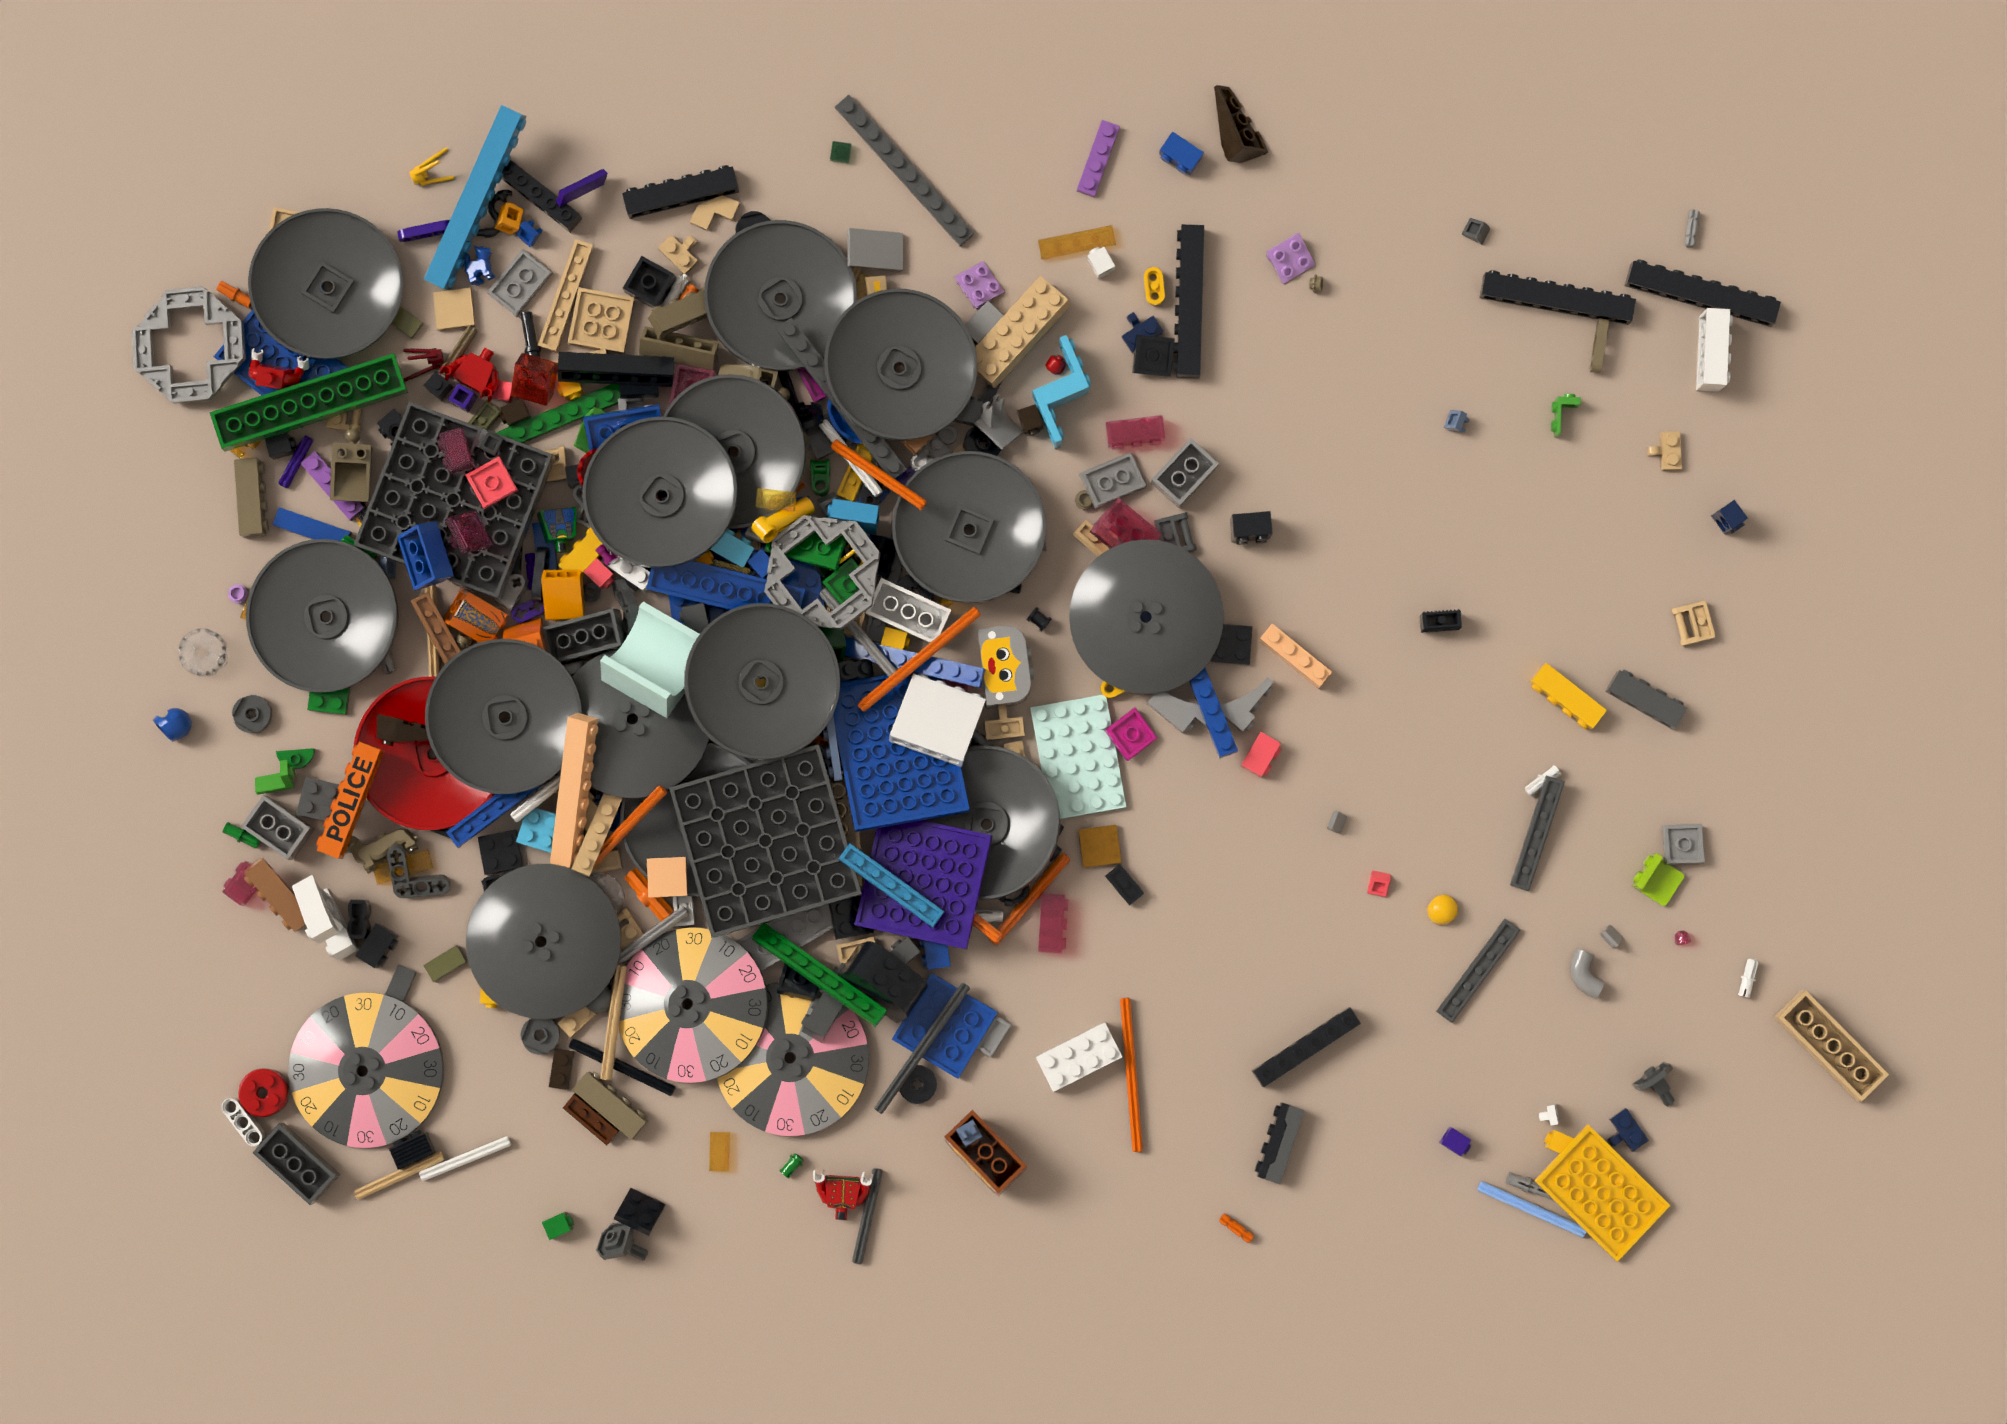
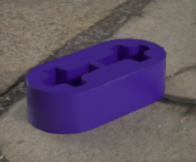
[511,599,545,623]

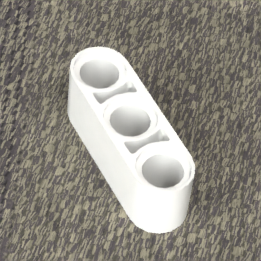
[222,1098,267,1146]

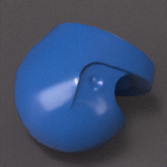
[153,708,192,742]

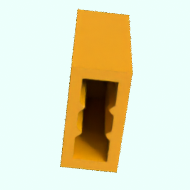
[541,569,586,621]

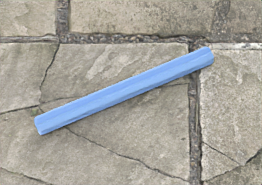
[1478,1181,1586,1237]

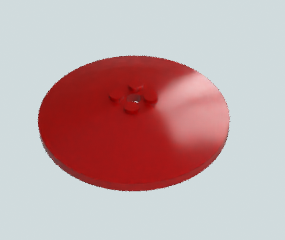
[353,676,500,831]

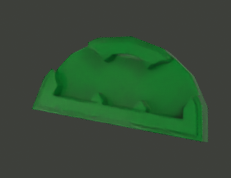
[276,748,315,769]

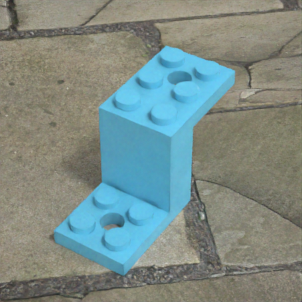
[1032,335,1091,449]

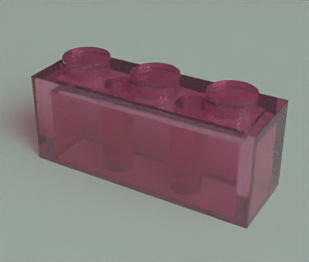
[1105,415,1165,450]
[1038,894,1068,953]

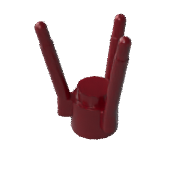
[403,348,444,382]

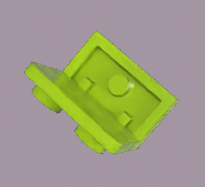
[1632,853,1684,906]

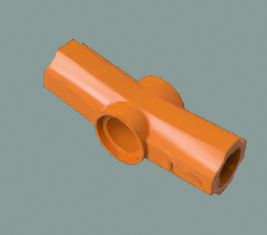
[624,867,674,921]

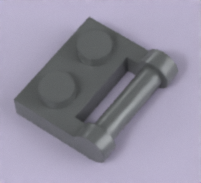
[1154,512,1197,552]

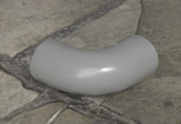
[1570,948,1604,999]

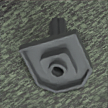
[1632,1062,1675,1106]
[596,1222,648,1261]

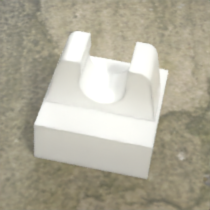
[1539,1104,1560,1126]

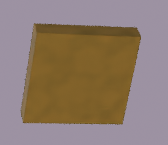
[1078,825,1122,868]

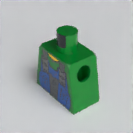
[537,507,576,553]

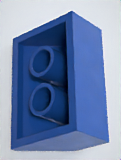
[397,521,454,591]

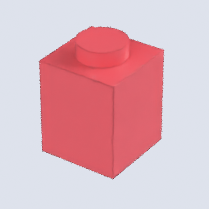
[584,558,615,590]

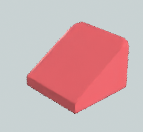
[492,380,516,404]
[1367,871,1391,897]

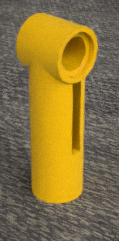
[751,497,815,543]

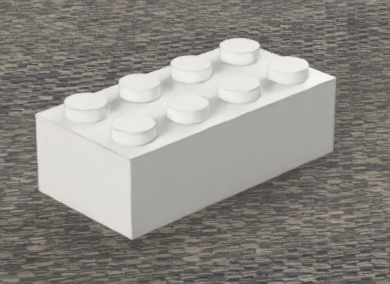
[1696,308,1733,392]
[865,578,951,642]
[1036,1022,1122,1092]

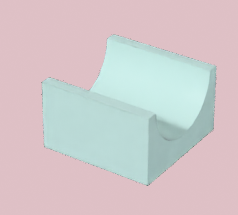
[600,602,699,718]

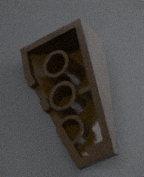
[1214,85,1268,163]
[377,714,429,746]

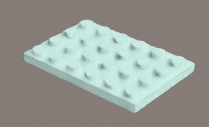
[1030,695,1126,819]

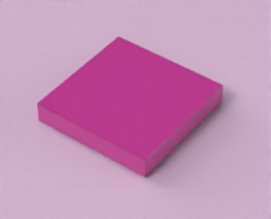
[1104,707,1158,761]

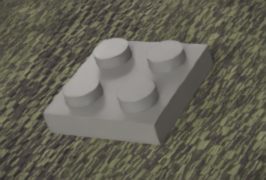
[1662,824,1705,865]

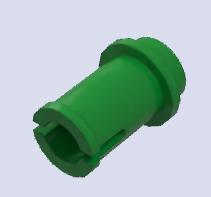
[779,1153,804,1179]

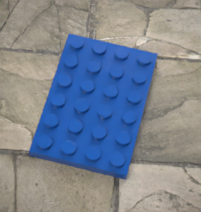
[213,310,348,428]

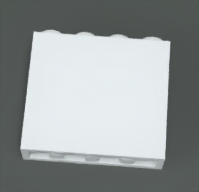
[889,674,986,767]

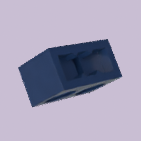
[1711,499,1748,534]

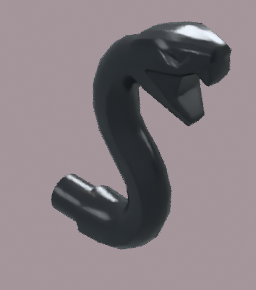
[477,190,512,238]

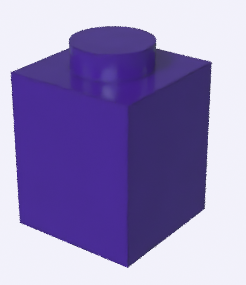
[448,384,478,413]
[1439,1127,1471,1156]

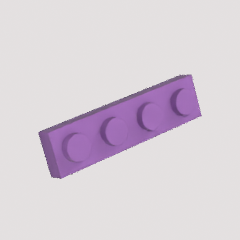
[1077,120,1120,198]
[300,451,365,521]

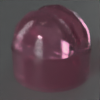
[1675,931,1691,945]

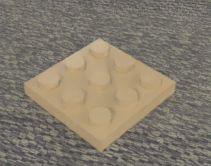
[568,287,635,354]

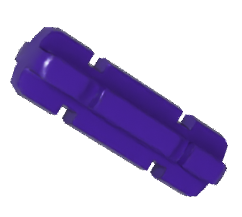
[525,553,536,591]

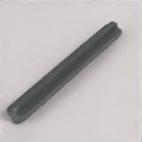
[852,1168,883,1264]

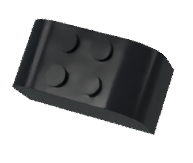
[838,941,928,1023]

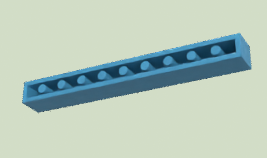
[424,105,527,290]

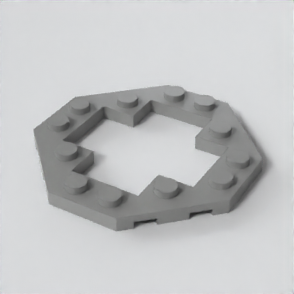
[132,286,246,404]
[764,515,880,630]

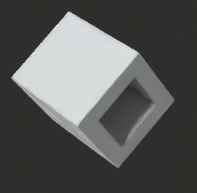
[1087,247,1115,279]

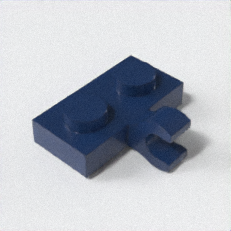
[1121,312,1163,353]
[1607,1108,1649,1152]

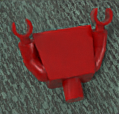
[439,347,499,402]

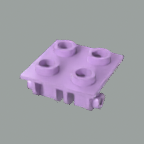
[1266,232,1315,284]
[954,261,1005,310]

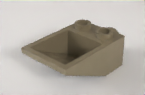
[718,364,790,400]
[330,428,372,502]

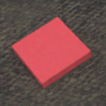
[466,457,518,509]

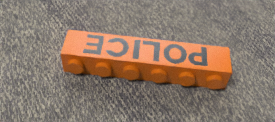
[316,742,385,859]

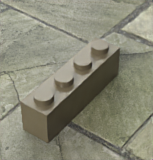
[648,287,707,338]
[639,326,719,371]
[234,458,269,538]
[572,1071,648,1140]

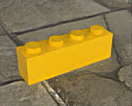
[558,527,608,578]
[1529,663,1607,730]

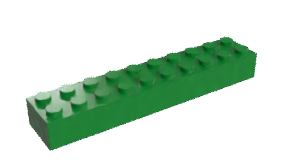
[209,353,408,452]

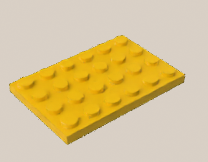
[1534,1124,1671,1262]

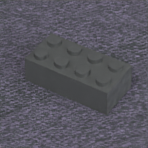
[541,608,626,665]
[253,1123,341,1205]

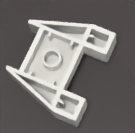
[292,875,359,961]

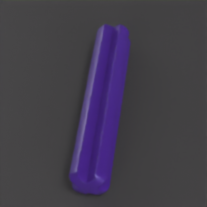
[279,435,313,488]

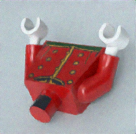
[249,348,310,389]
[813,1169,874,1220]

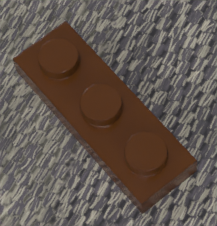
[563,1093,620,1146]

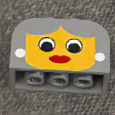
[978,626,1034,709]

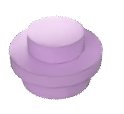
[228,584,248,604]

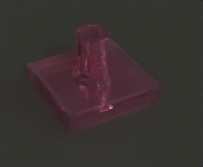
[445,511,493,554]

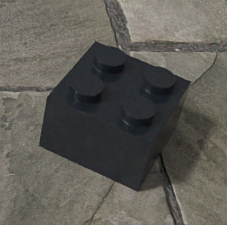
[623,256,677,308]
[1230,511,1273,545]

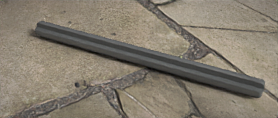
[874,983,970,1114]

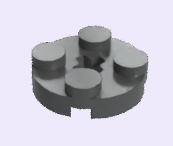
[232,695,272,733]
[521,1018,560,1055]

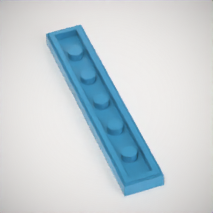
[838,843,944,928]

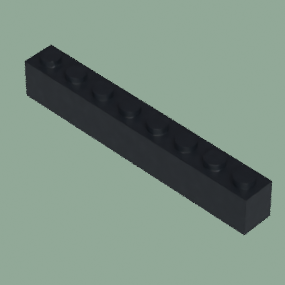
[1173,224,1204,379]
[1624,259,1781,327]
[1479,270,1636,325]

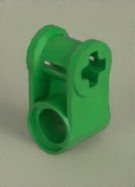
[810,459,830,497]

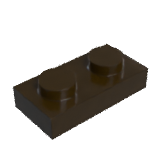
[549,1049,575,1090]

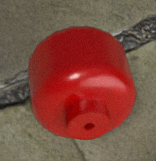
[1045,355,1066,375]

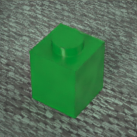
[542,1211,574,1240]

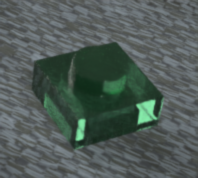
[830,141,852,164]

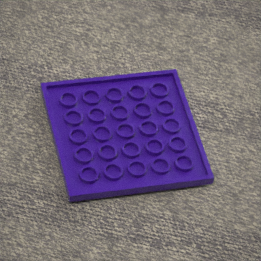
[855,820,993,950]

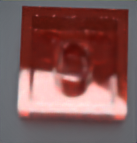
[510,353,558,406]

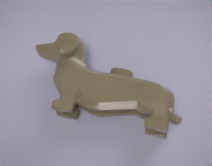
[345,829,419,874]

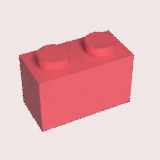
[1241,732,1282,777]

